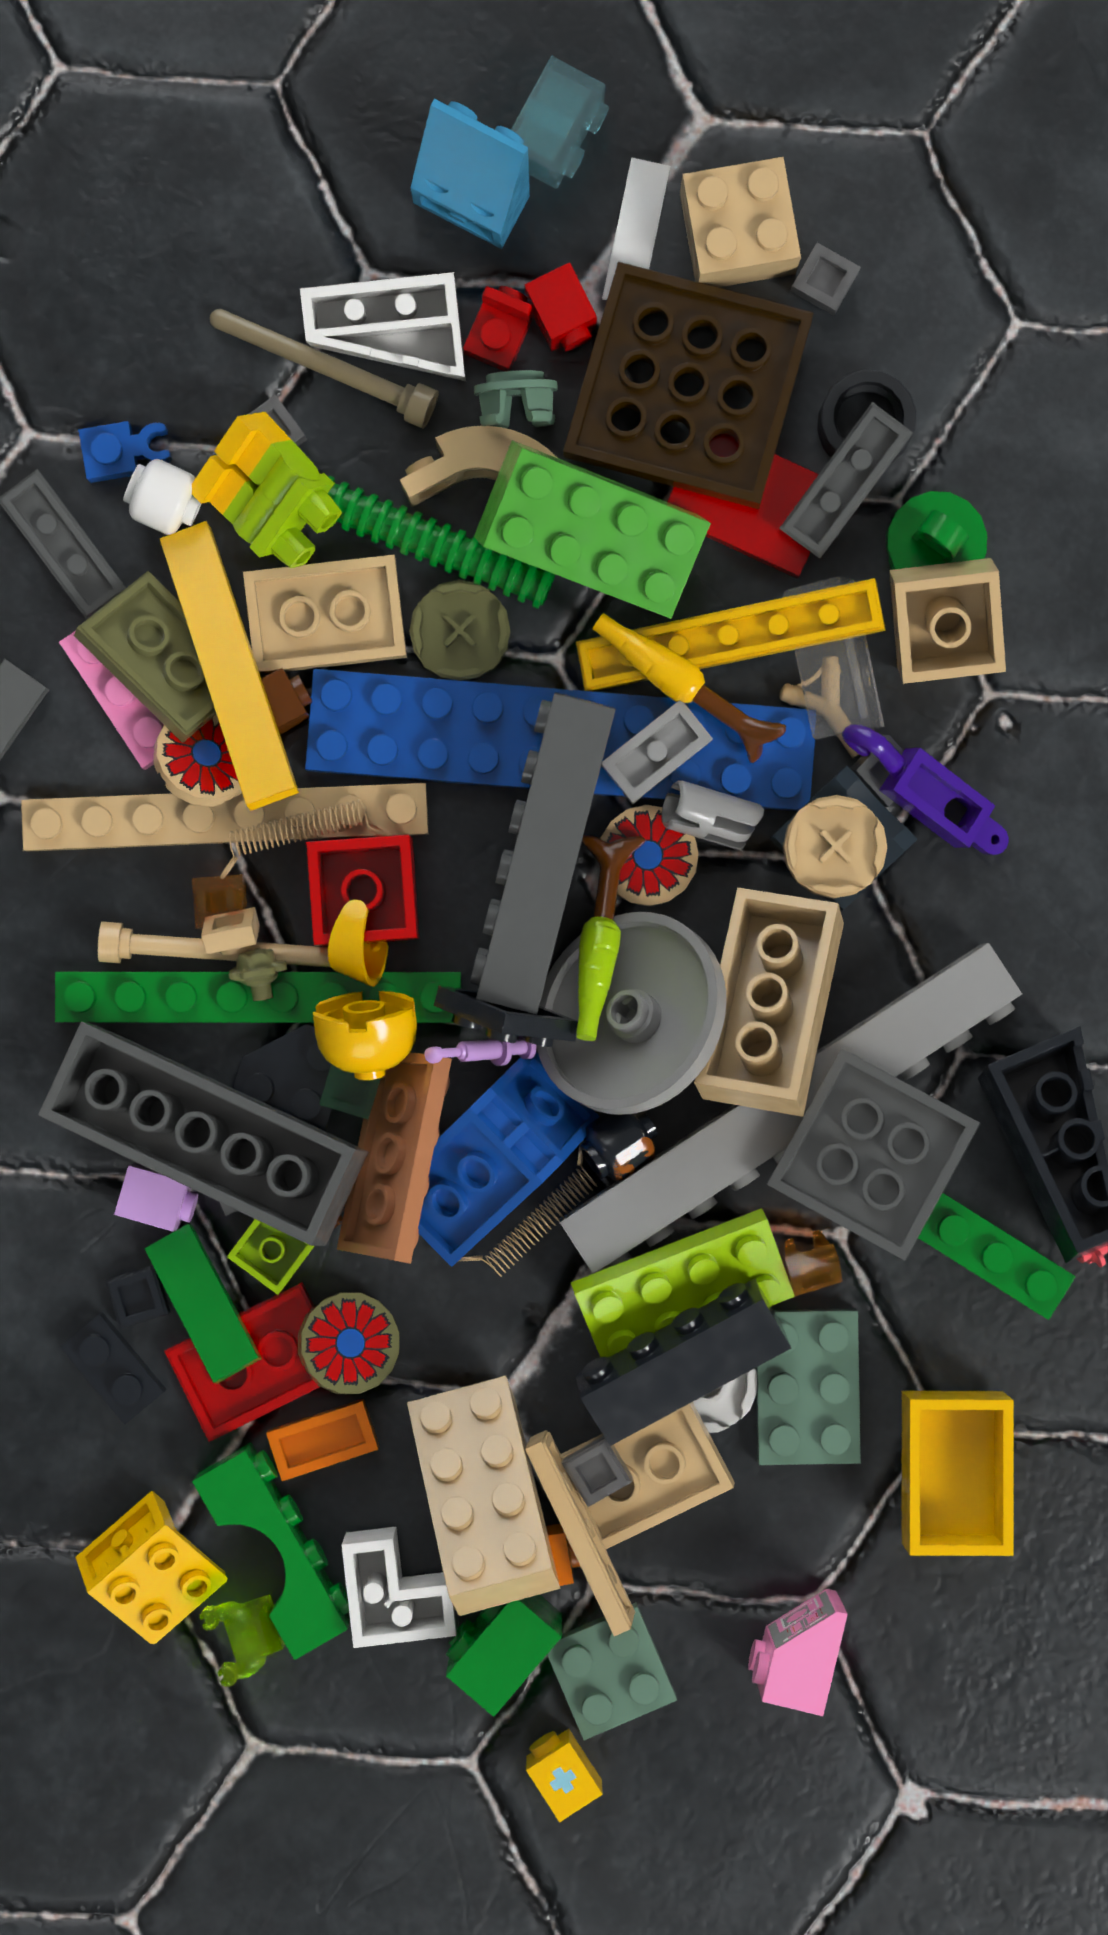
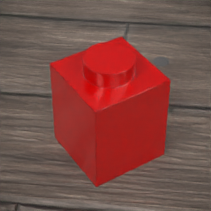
[524,262,597,352]

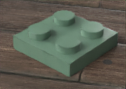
[547,1602,677,1740]

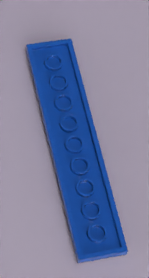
[305,669,818,812]

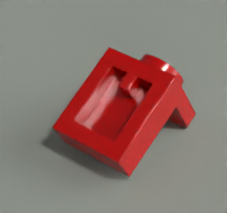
[463,286,533,372]

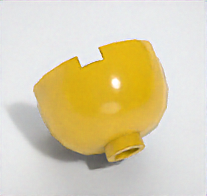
[313,991,417,1080]

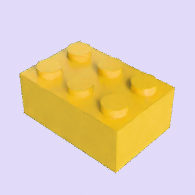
[902,1391,1014,1556]

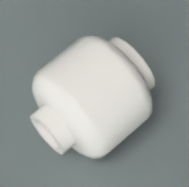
[123,459,201,535]

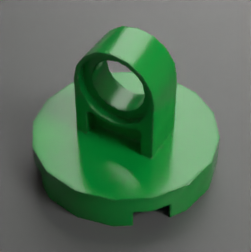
[885,491,987,570]

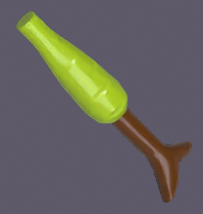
[576,835,646,1041]

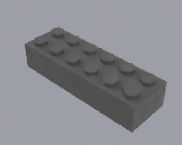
[470,692,616,1014]
[38,1021,369,1246]

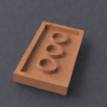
[337,1053,452,1264]

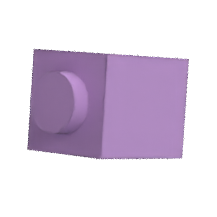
[114,1162,198,1232]

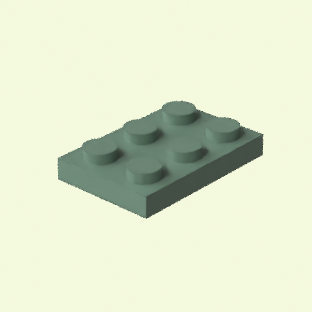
[756,1309,861,1465]

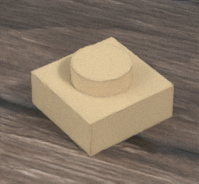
[201,907,260,956]

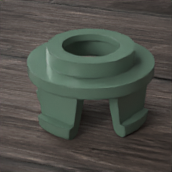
[474,370,558,429]

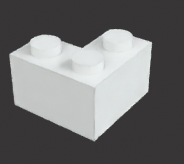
[341,1527,459,1648]

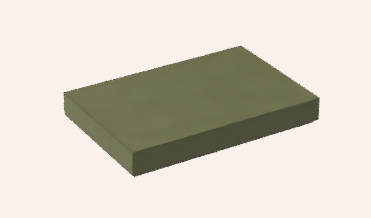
[74,571,216,743]

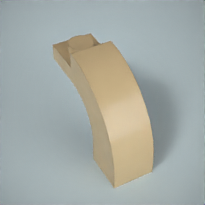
[400,426,557,507]

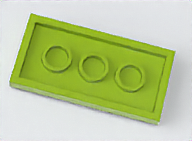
[571,1208,795,1357]

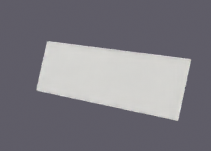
[602,158,671,300]

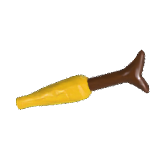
[592,613,786,763]

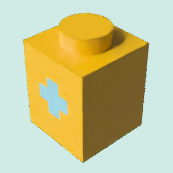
[526,1729,603,1823]

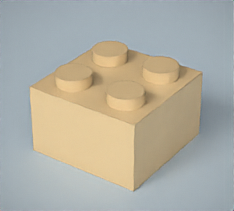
[680,157,801,287]
[889,558,1006,684]

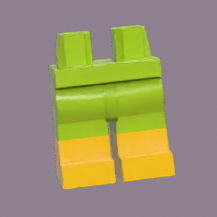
[191,412,342,568]

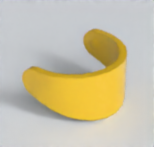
[328,900,389,987]

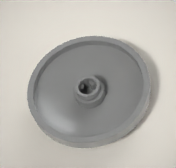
[536,912,726,1115]

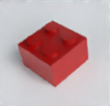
[306,835,420,946]

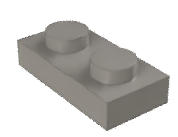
[601,700,713,804]

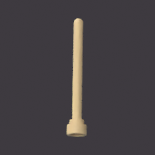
[98,922,330,967]

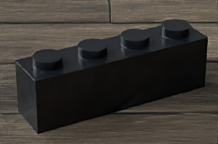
[576,1278,791,1446]

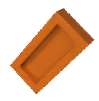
[266,1398,380,1481]

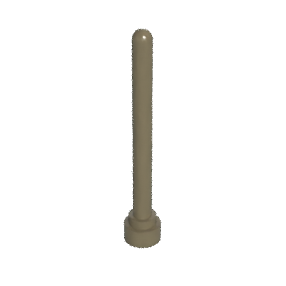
[210,309,439,429]

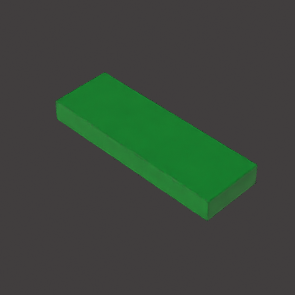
[144,1224,262,1384]

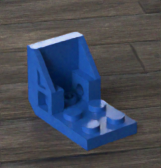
[418,1052,600,1267]

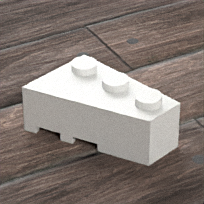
[300,272,466,381]

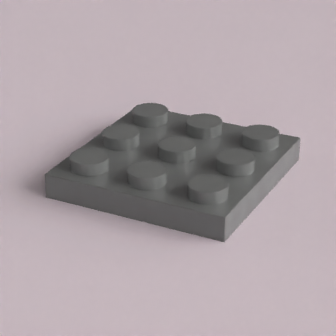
[767,1048,980,1261]

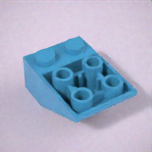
[410,98,530,249]

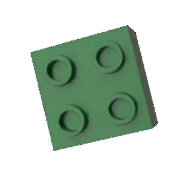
[446,1594,562,1717]

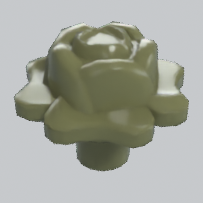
[228,948,287,1001]

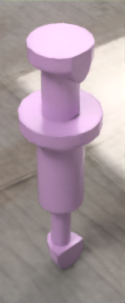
[424,1036,536,1066]

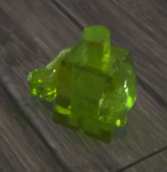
[199,1594,285,1687]

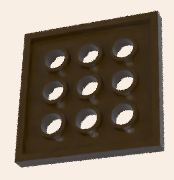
[563,262,814,509]

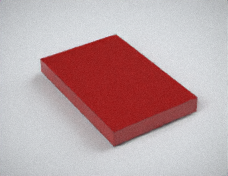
[667,434,819,579]
[164,1282,319,1442]

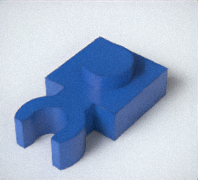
[78,421,173,483]

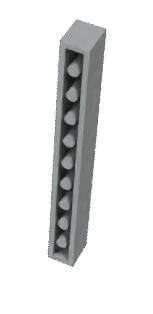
[559,943,1022,1273]

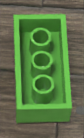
[474,440,711,619]

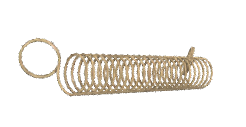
[220,799,391,879]
[459,1140,597,1277]

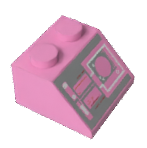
[748,1589,848,1716]

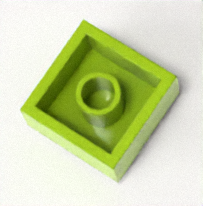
[227,1219,315,1295]

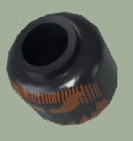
[580,1112,658,1181]

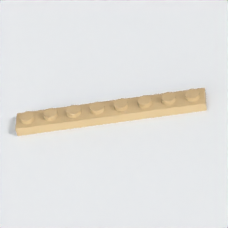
[21,783,429,852]

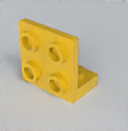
[75,1491,228,1644]

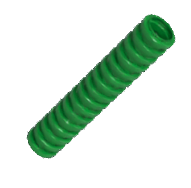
[328,475,555,609]

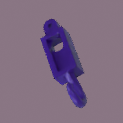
[842,724,1009,855]

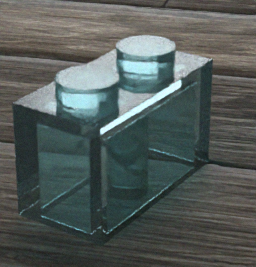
[511,55,609,189]

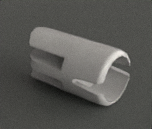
[661,780,764,851]

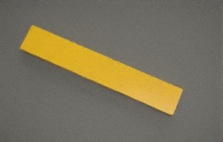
[159,521,299,811]
[576,578,886,692]

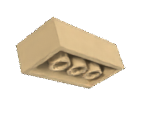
[694,887,844,1117]
[407,1376,561,1616]

